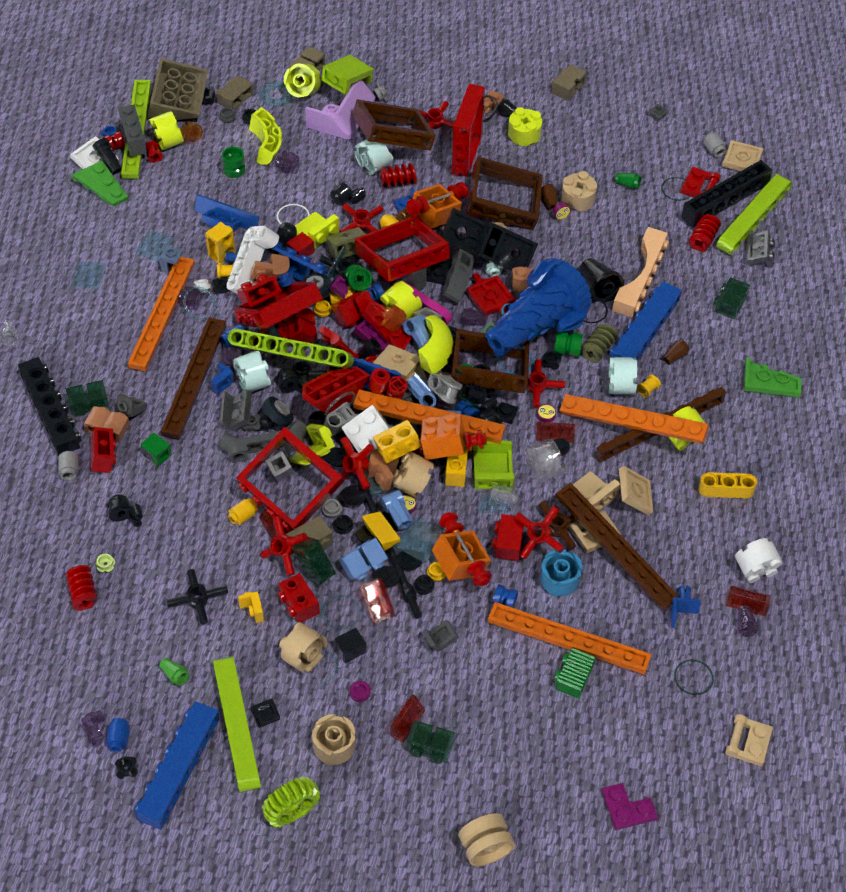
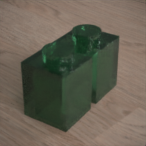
[713,277,750,320]
[65,380,109,416]
[292,537,336,585]
[406,720,456,764]

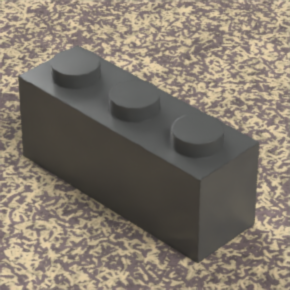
[118,104,147,157]

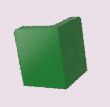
[141,433,172,467]

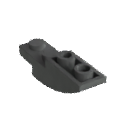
[443,248,475,303]

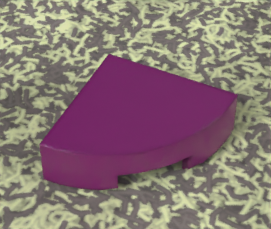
[329,275,348,299]

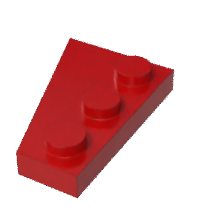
[361,299,413,350]

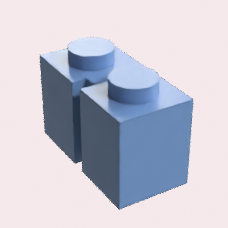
[338,538,388,581]

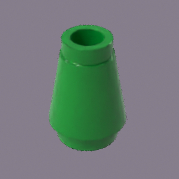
[615,173,642,190]

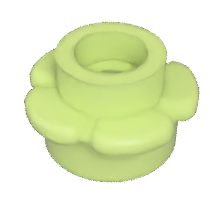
[95,554,116,573]

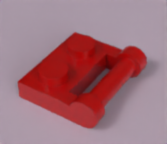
[680,166,721,198]
[318,325,359,359]

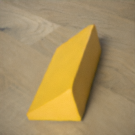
[362,512,401,551]

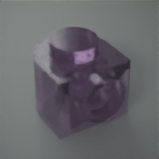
[275,150,299,174]
[179,286,203,310]
[222,347,241,372]

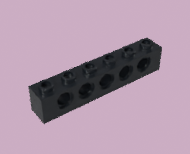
[681,160,772,228]
[17,357,82,456]

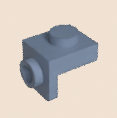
[159,246,183,273]

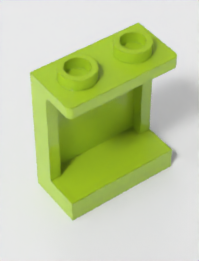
[321,55,374,95]
[473,440,514,489]

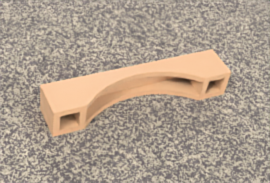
[612,227,669,318]

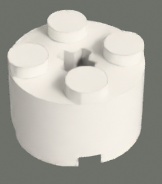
[735,538,782,583]

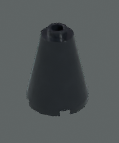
[580,258,624,303]

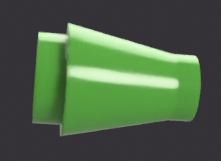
[159,658,190,686]

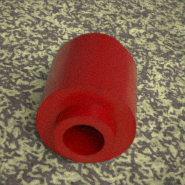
[369,368,390,394]

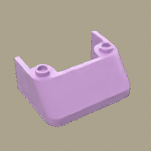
[305,80,375,139]

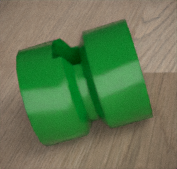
[222,146,245,178]
[344,264,372,291]
[554,331,583,357]

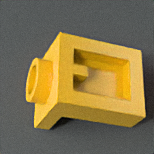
[238,591,264,623]

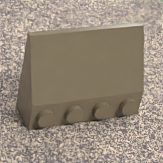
[148,58,208,120]

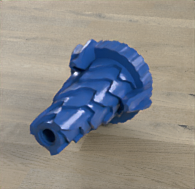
[485,258,592,357]

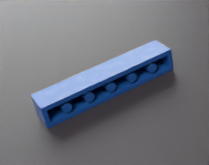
[610,281,682,361]
[135,701,220,830]

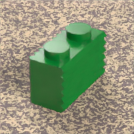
[554,647,596,699]

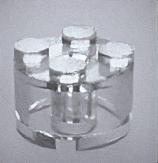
[525,438,566,484]

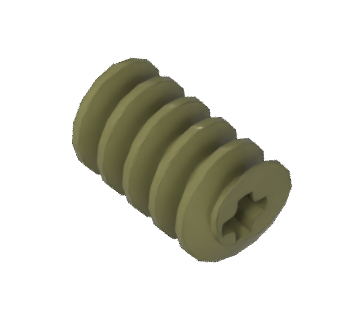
[581,324,618,363]

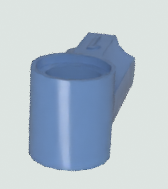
[403,315,431,349]
[406,373,439,407]
[380,490,413,530]

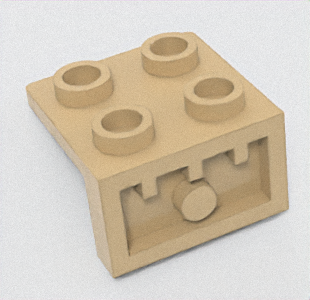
[573,471,620,512]

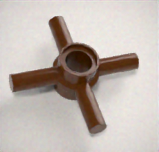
[537,501,577,550]

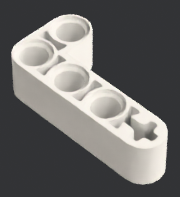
[227,226,279,295]

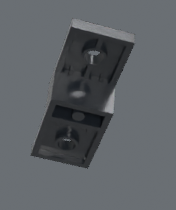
[441,208,538,271]

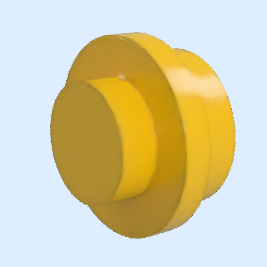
[314,300,332,317]
[427,562,446,581]

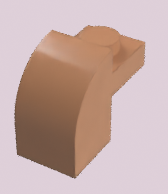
[250,254,289,280]
[366,449,399,491]

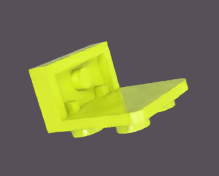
[295,212,339,249]
[289,424,335,466]

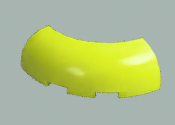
[249,107,282,165]
[418,315,454,374]

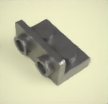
[747,231,775,268]
[220,389,252,431]

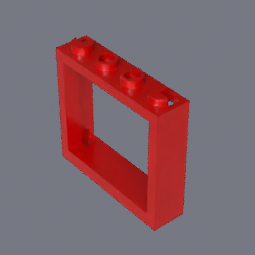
[451,84,485,177]
[354,216,450,282]
[233,281,323,328]
[236,427,344,531]

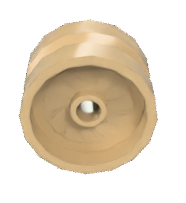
[458,813,516,867]

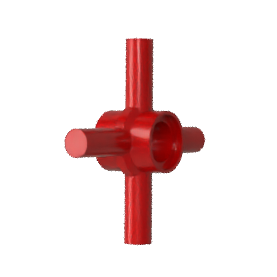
[414,101,454,129]
[339,203,383,232]
[518,359,565,408]
[340,437,374,490]
[515,506,565,559]
[261,516,307,576]

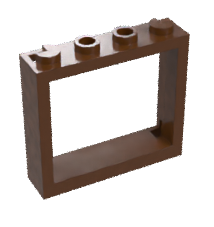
[352,99,436,151]
[467,156,543,230]
[451,329,530,394]

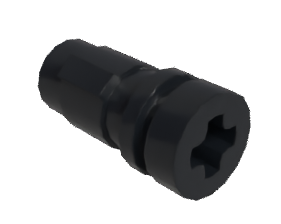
[92,138,122,175]

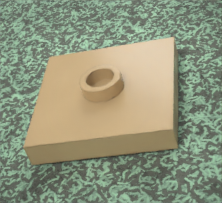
[722,140,764,171]
[373,344,420,380]
[619,466,653,515]

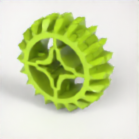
[262,777,320,827]

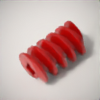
[380,163,417,188]
[689,214,721,252]
[66,565,98,611]

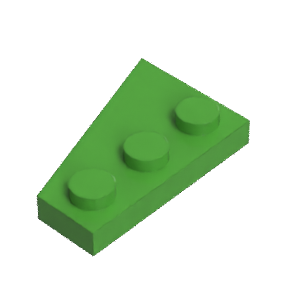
[72,161,129,207]
[744,357,802,398]

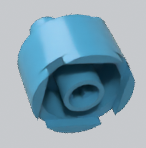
[540,549,582,596]

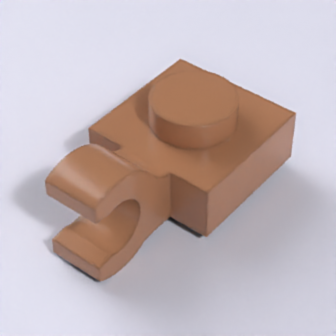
[484,90,505,114]

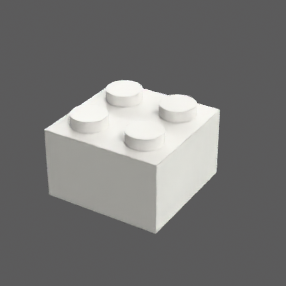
[341,405,390,461]

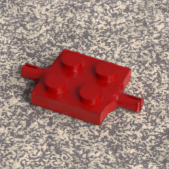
[466,272,515,317]

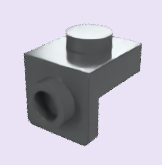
[117,394,147,417]
[423,620,459,652]

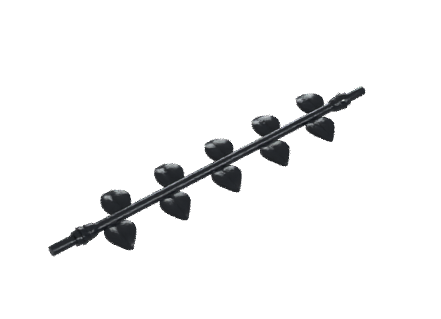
[308,401,425,619]

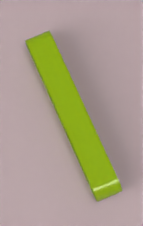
[716,174,792,255]
[228,329,354,369]
[213,656,261,793]

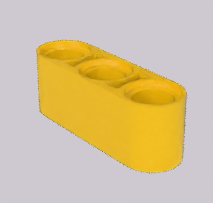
[698,472,757,498]

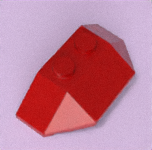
[302,366,370,415]

